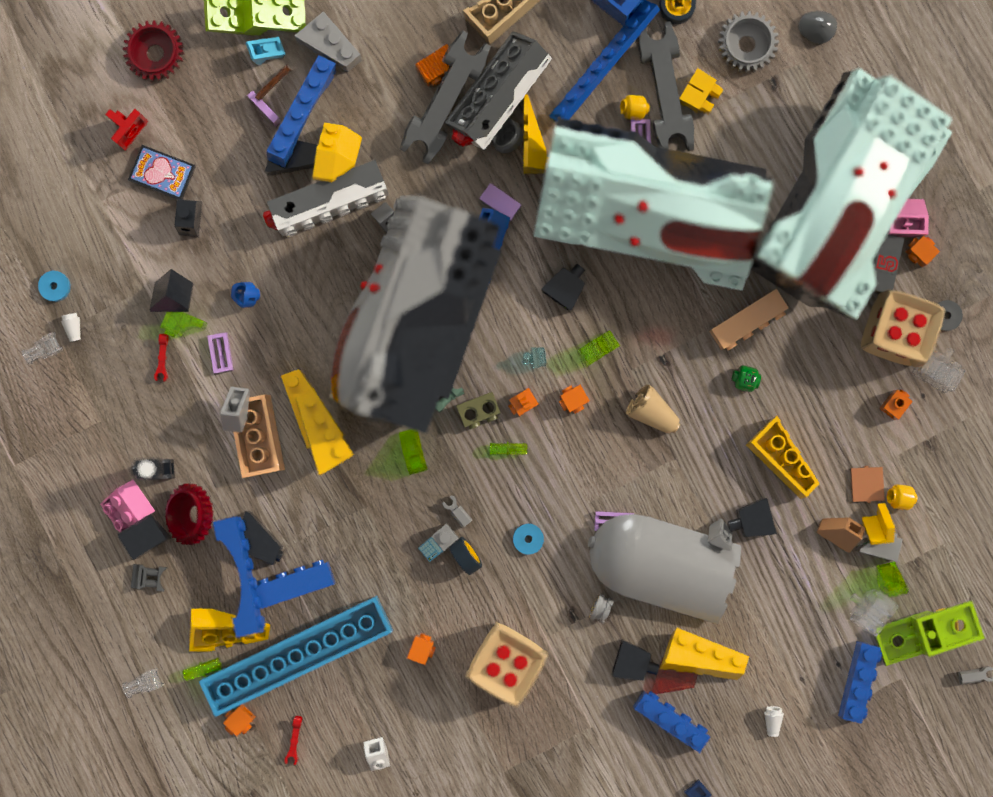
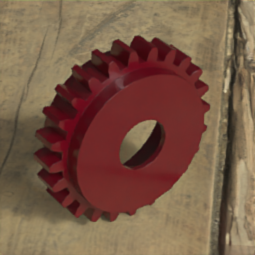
[122,20,184,82]
[165,484,214,545]

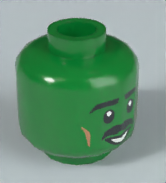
[731,365,761,392]

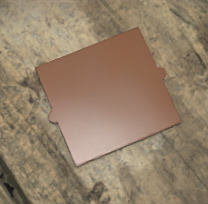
[850,466,885,503]

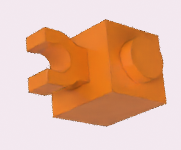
[508,388,539,417]

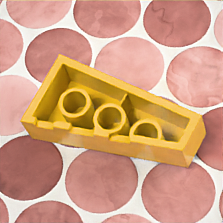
[296,388,353,476]

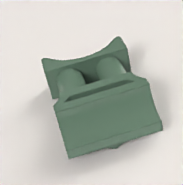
[436,387,464,413]

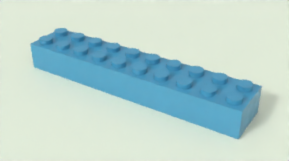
[199,596,393,717]

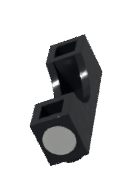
[132,458,175,480]

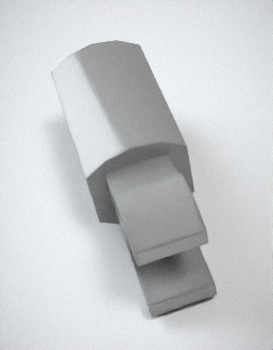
[442,495,472,528]
[958,666,993,685]

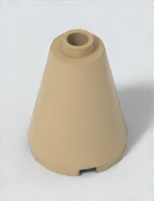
[626,384,680,434]

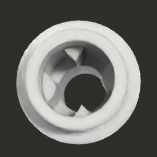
[61,313,81,342]
[764,706,784,737]

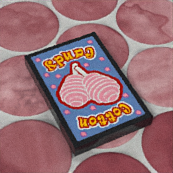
[128,145,196,199]

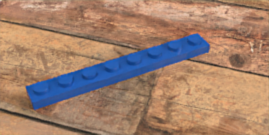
[548,0,660,123]

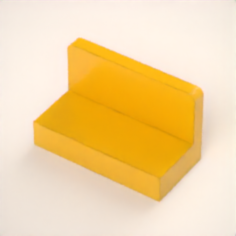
[862,503,895,545]

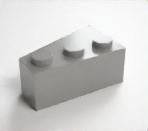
[295,11,362,72]

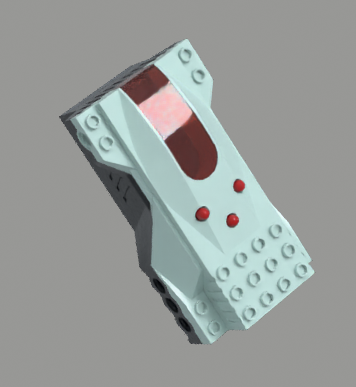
[750,68,952,319]
[534,116,772,290]

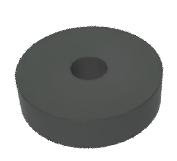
[937,300,963,331]

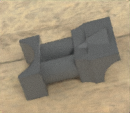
[131,564,167,591]

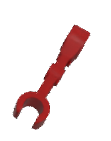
[154,334,169,382]
[285,716,303,766]

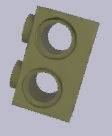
[457,392,501,430]

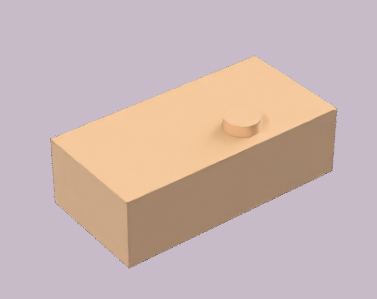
[233,394,285,478]

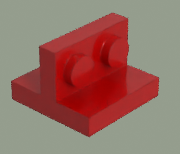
[105,108,149,151]

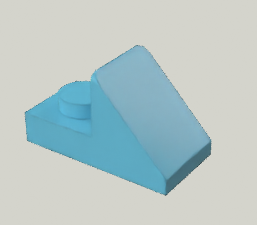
[246,37,285,66]

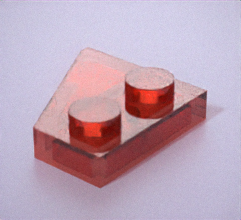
[651,657,698,694]

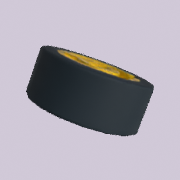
[659,0,696,24]
[449,537,482,575]

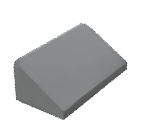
[708,519,732,551]

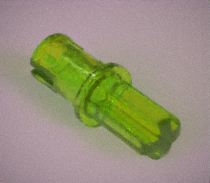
[490,441,528,457]
[182,657,222,681]

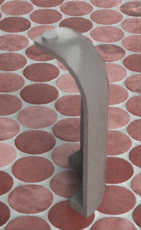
[588,514,741,624]

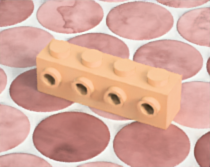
[709,289,789,351]

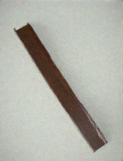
[255,64,291,101]

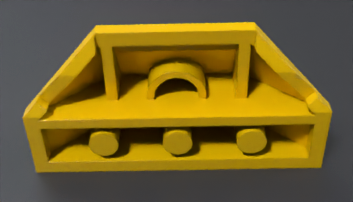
[313,123,362,182]

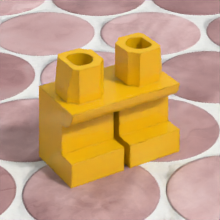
[679,68,723,115]

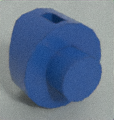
[231,282,260,308]

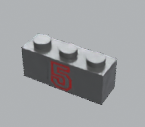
[872,234,904,294]

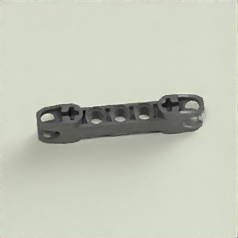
[638,21,695,152]
[399,30,491,164]

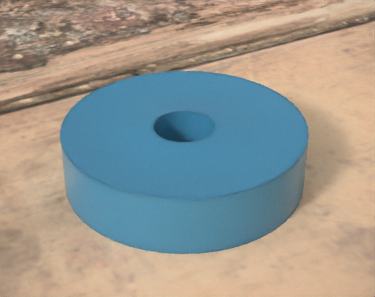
[38,271,71,302]
[513,524,544,555]

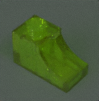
[160,312,208,338]
[578,330,620,367]
[399,429,428,475]
[876,562,908,598]

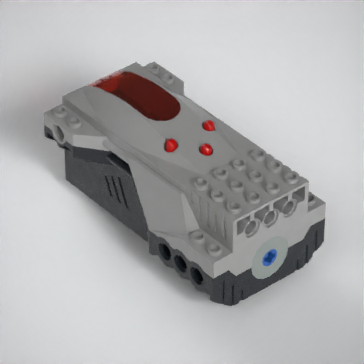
[329,196,501,434]

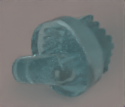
[522,347,547,369]

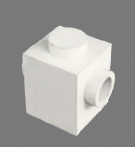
[364,737,390,771]

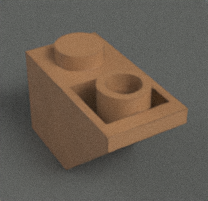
[817,517,865,553]

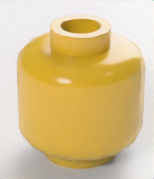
[620,95,650,120]
[887,484,918,510]

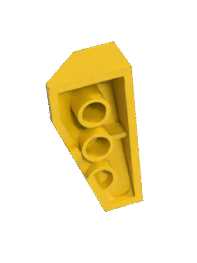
[523,94,549,174]
[189,608,270,652]

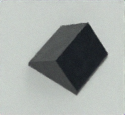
[149,269,193,312]
[117,514,171,560]

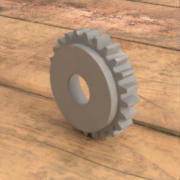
[718,11,779,73]

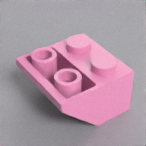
[887,199,929,238]
[100,480,155,532]

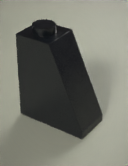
[265,134,318,176]
[242,511,284,565]

